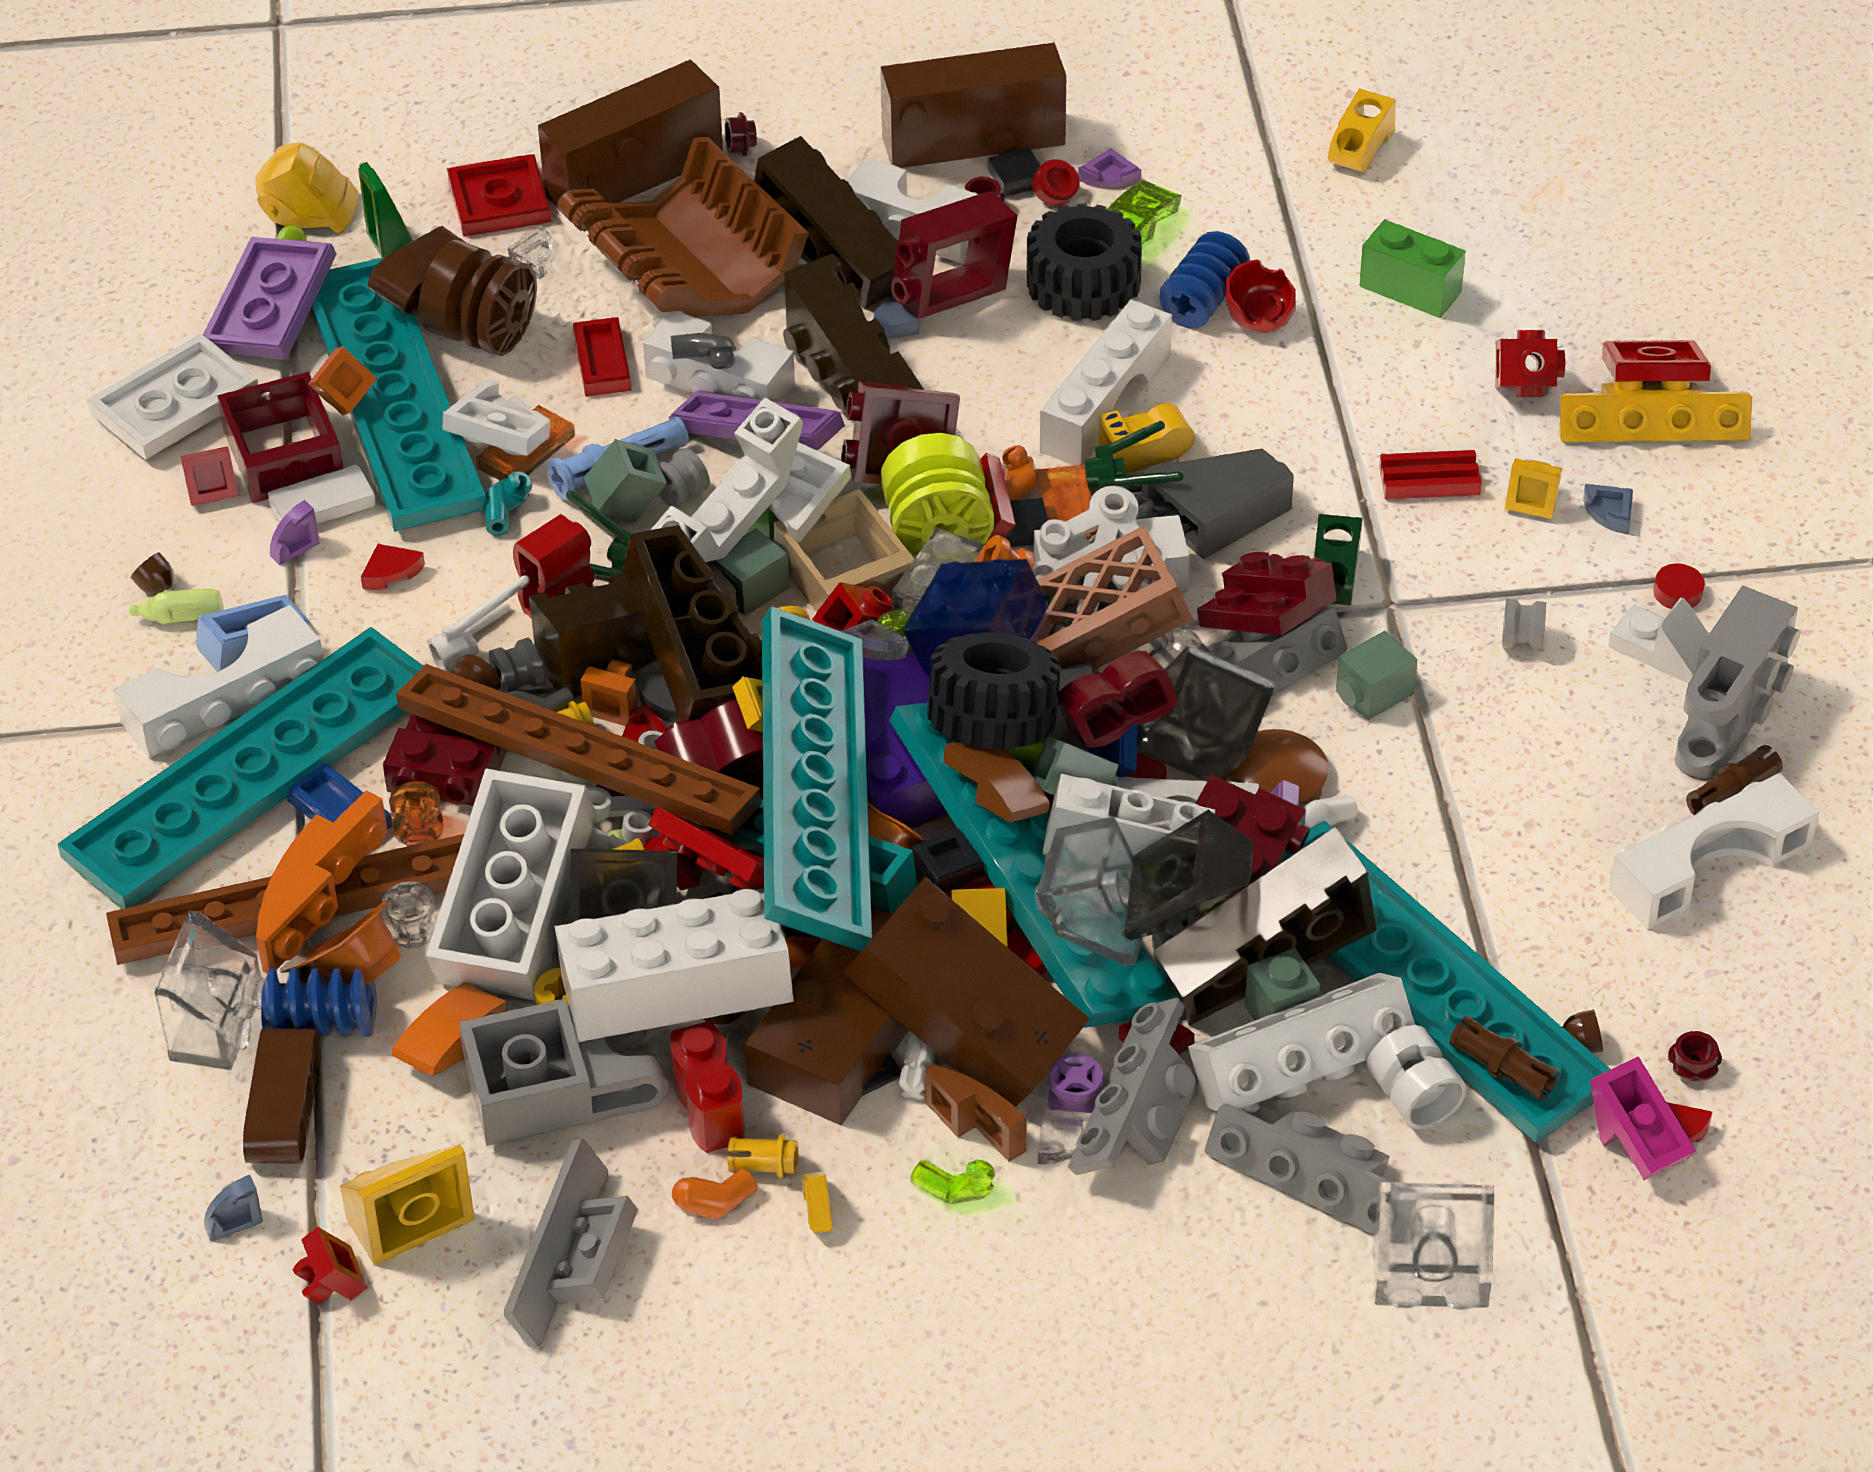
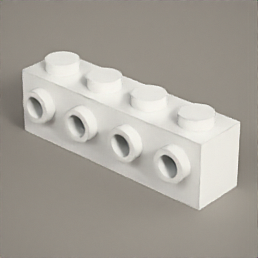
[1188,973,1415,1114]

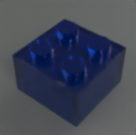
[902,559,1049,675]

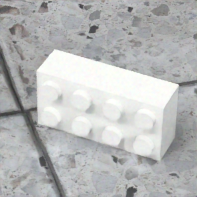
[425,769,597,1001]
[555,888,794,1042]

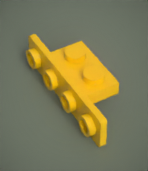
[1559,381,1752,442]

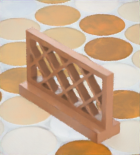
[966,525,1194,671]

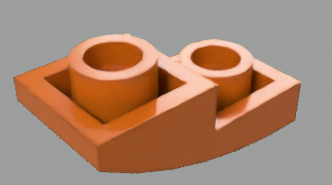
[392,982,506,1076]

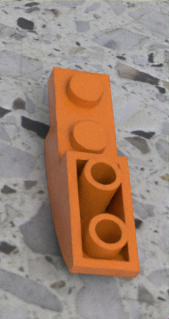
[256,790,388,974]

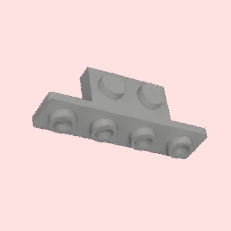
[1177,607,1348,739]
[1068,998,1199,1175]
[1205,1104,1418,1245]
[503,1139,638,1347]

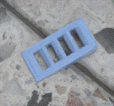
[196,595,310,672]

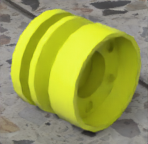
[881,433,994,564]

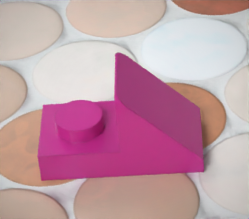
[1590,1056,1696,1180]

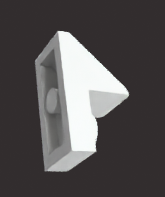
[1608,598,1709,683]

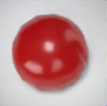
[1226,259,1296,333]

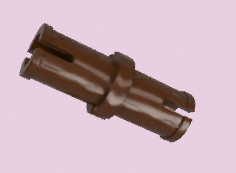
[1686,745,1783,815]
[1449,1015,1560,1101]

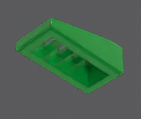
[358,162,414,257]

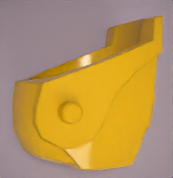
[255,142,358,234]

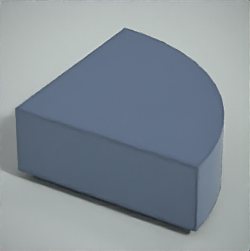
[873,297,919,339]
[1583,484,1633,534]
[204,1174,263,1241]

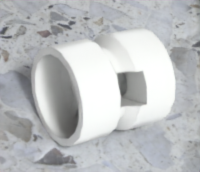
[1367,1025,1467,1129]

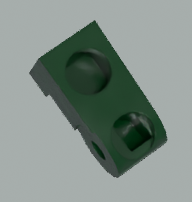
[1314,514,1363,606]

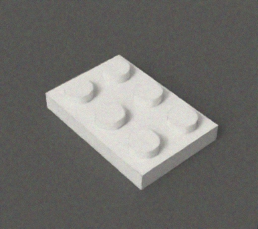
[87,333,258,460]

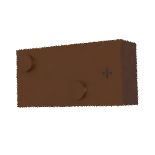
[880,42,1067,168]
[538,59,723,208]
[843,877,1090,1107]
[745,905,909,1126]

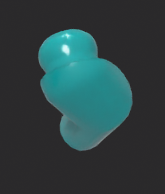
[485,471,532,536]

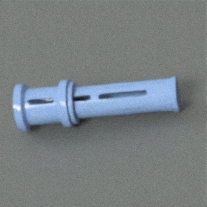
[547,417,688,500]

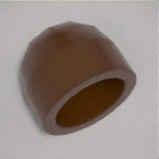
[130,552,174,595]
[1562,1009,1603,1053]

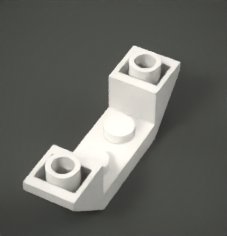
[651,397,803,562]

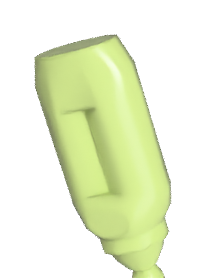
[129,588,224,624]

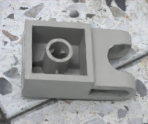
[1674,585,1801,779]
[459,999,669,1146]

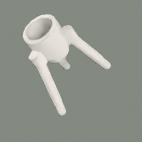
[427,576,530,673]

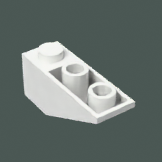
[1042,774,1215,866]

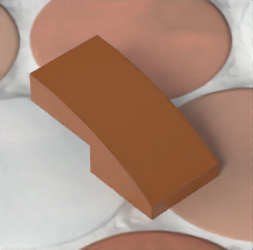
[943,741,1050,823]
[925,1064,1027,1162]

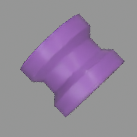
[1048,1053,1104,1123]

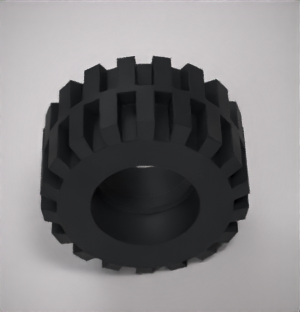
[1026,203,1142,321]
[927,633,1061,749]

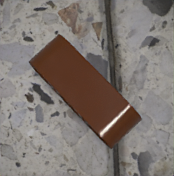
[367,226,467,315]
[243,1028,320,1164]

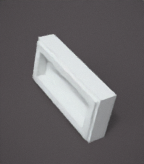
[267,464,376,525]

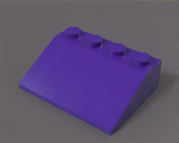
[862,640,947,828]

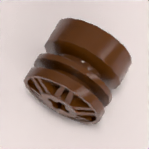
[418,240,538,356]

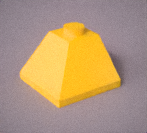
[340,1145,475,1265]

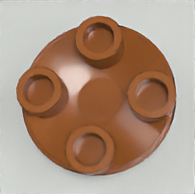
[1226,729,1328,804]

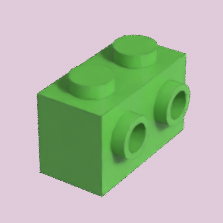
[1359,219,1466,318]

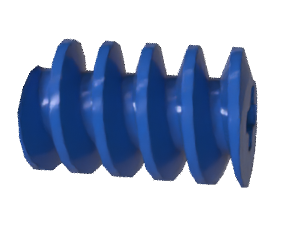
[1159,231,1250,329]
[261,967,377,1037]

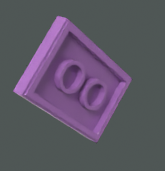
[203,237,337,360]

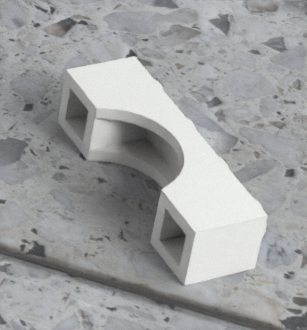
[1040,299,1172,468]
[113,604,323,759]
[1609,773,1819,930]

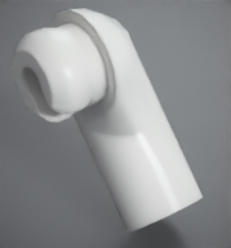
[1304,795,1358,830]

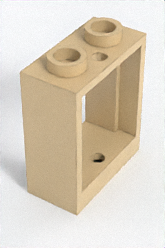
[774,489,916,612]

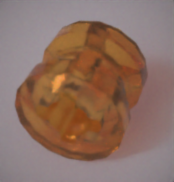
[389,781,444,846]

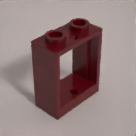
[891,191,1018,319]
[217,371,344,503]

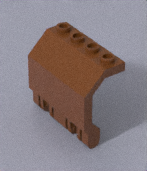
[558,137,809,317]

